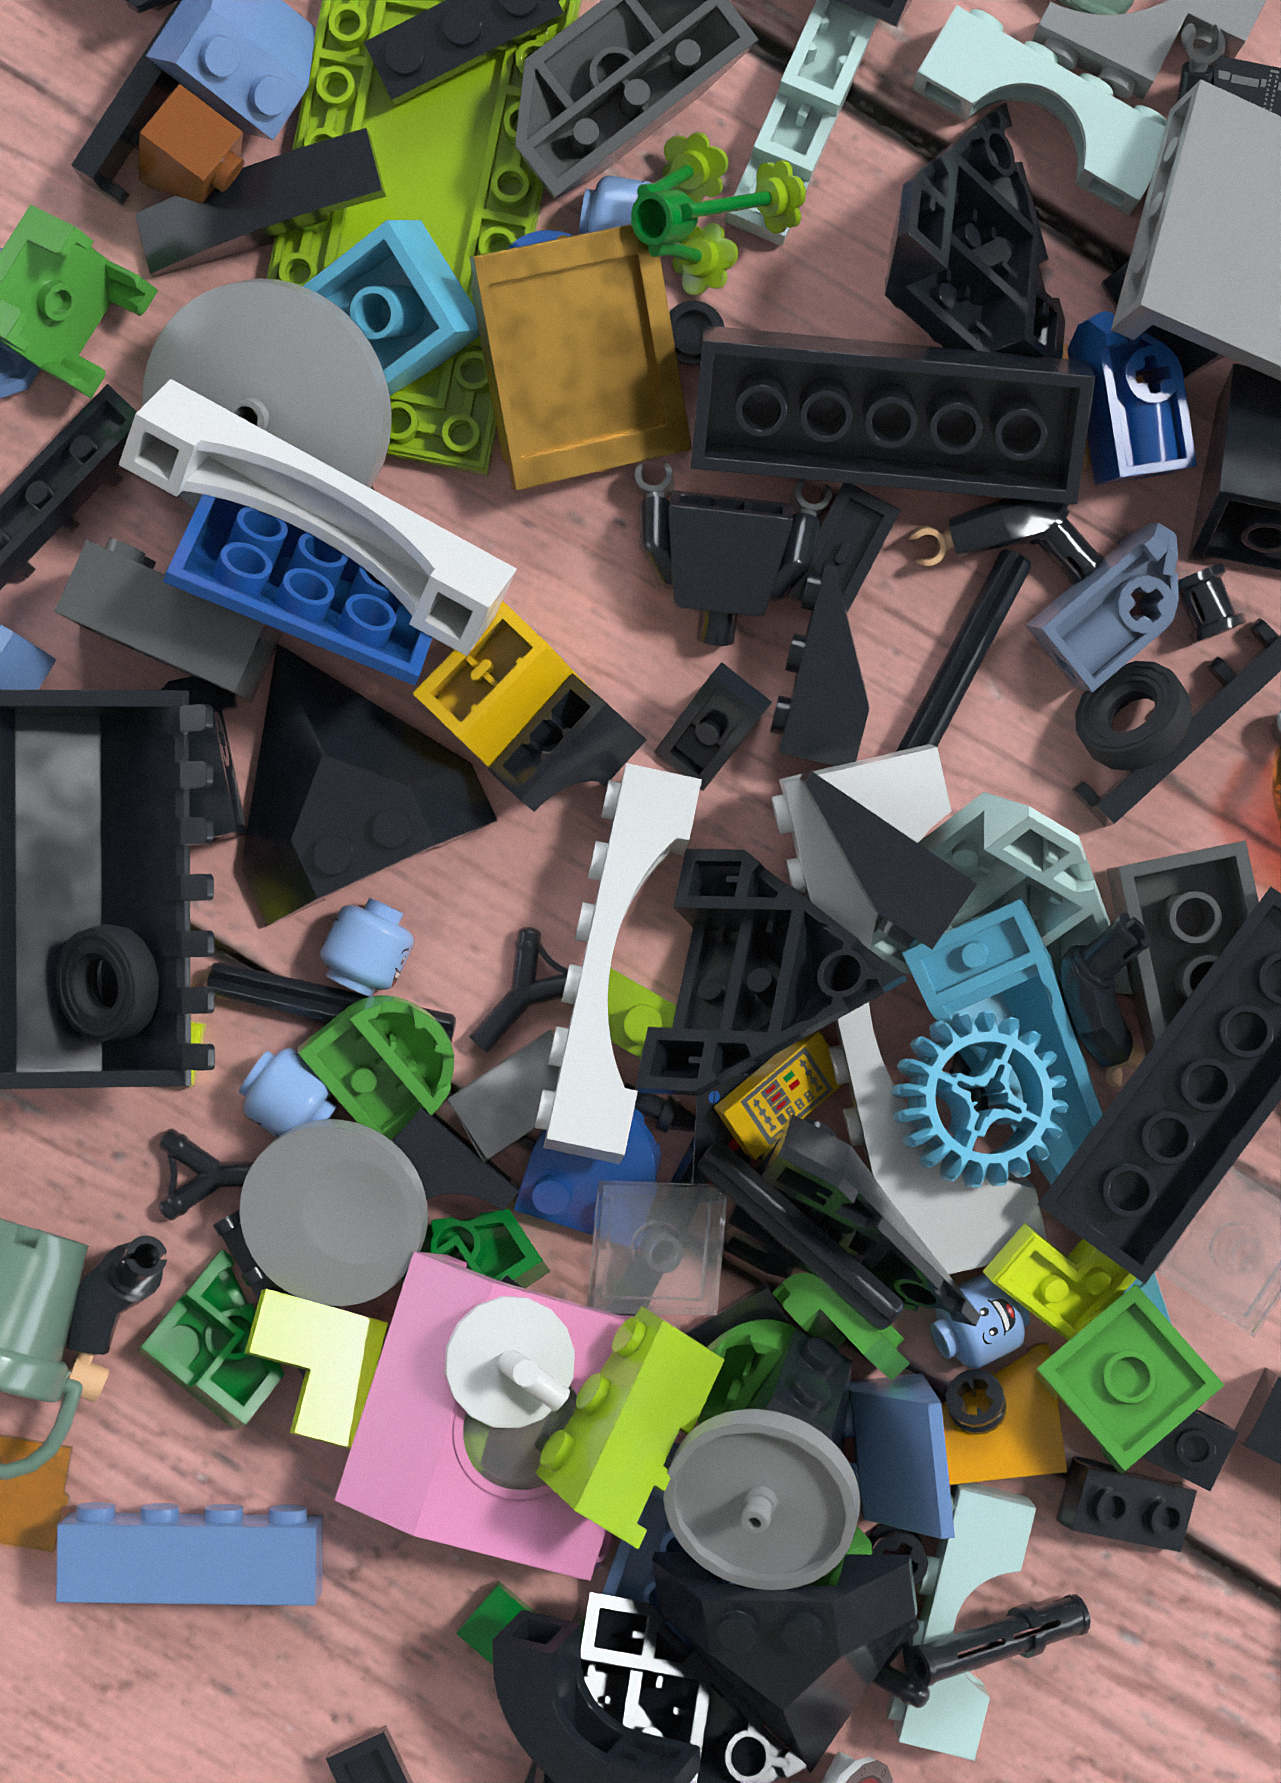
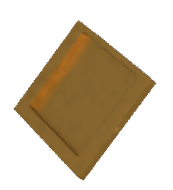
[469,224,692,490]

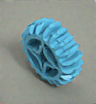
[891,1010,1069,1188]

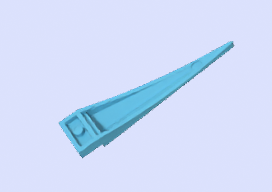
[902,896,1172,1324]

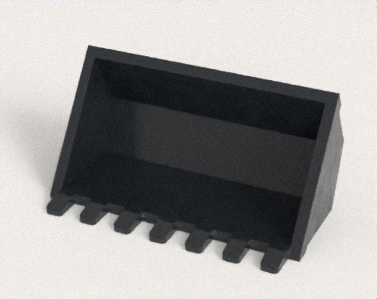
[0,689,215,1089]

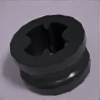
[946,1369,1007,1435]

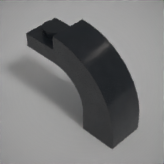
[492,1610,700,1783]

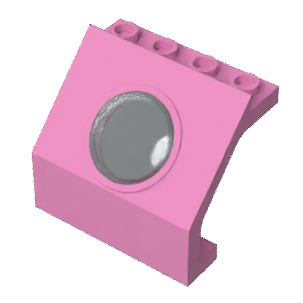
[334,1252,675,1581]

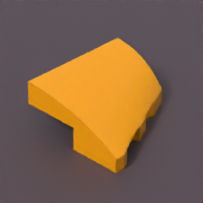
[941,1342,1067,1485]

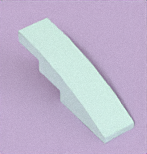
[724,0,878,246]

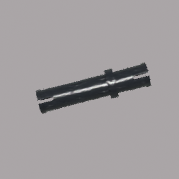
[907,1594,1091,1688]

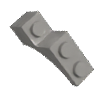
[1032,0,1266,99]

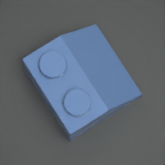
[146,0,316,141]

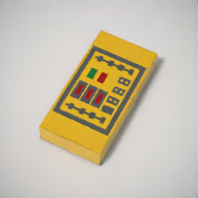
[713,1031,843,1160]

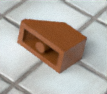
[139,84,245,204]

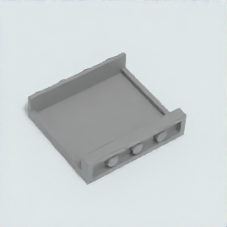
[1111,80,1281,381]

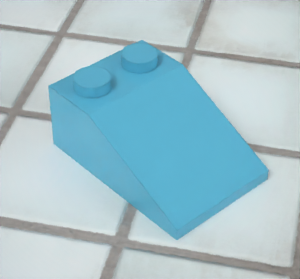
[303,220,480,395]

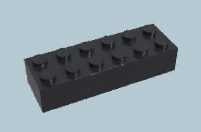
[691,325,1095,504]

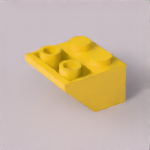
[412,601,592,768]

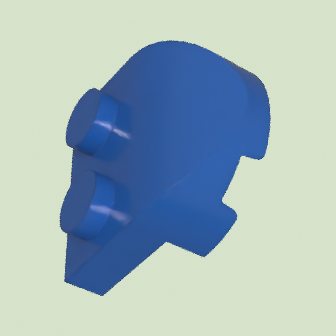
[514,1108,661,1248]

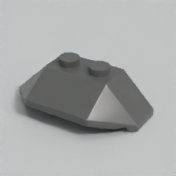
[515,0,759,199]

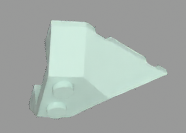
[870,792,1133,994]

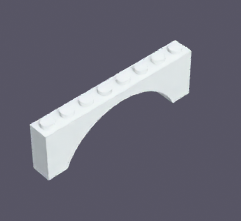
[771,744,1047,1274]

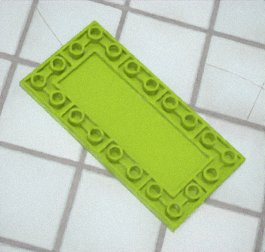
[254,0,582,476]

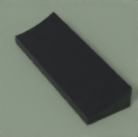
[1037,886,1281,1284]

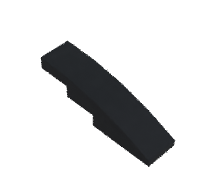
[135,128,386,277]

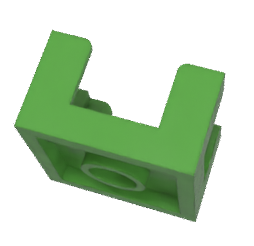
[0,204,159,398]
[1035,1284,1224,1475]

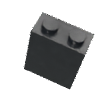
[1188,363,1281,577]
[745,1328,852,1453]

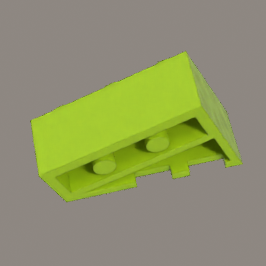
[535,1306,724,1549]

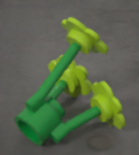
[631,132,806,296]

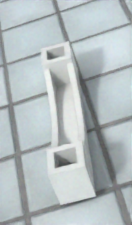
[119,379,517,656]
[535,763,702,1164]

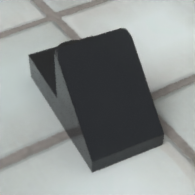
[654,662,772,791]

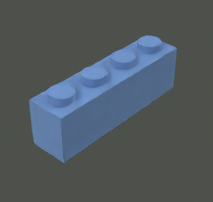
[56,1502,323,1606]

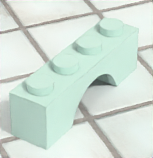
[912,5,1167,216]
[887,1482,1036,1761]

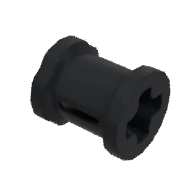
[1178,563,1247,644]
[868,1524,929,1586]

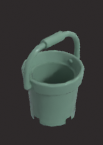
[0,1218,89,1480]

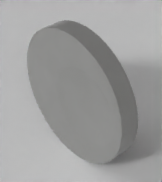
[239,1119,428,1306]
[663,1409,860,1590]

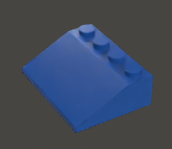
[163,494,433,686]

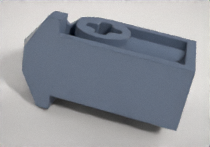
[1025,523,1179,692]

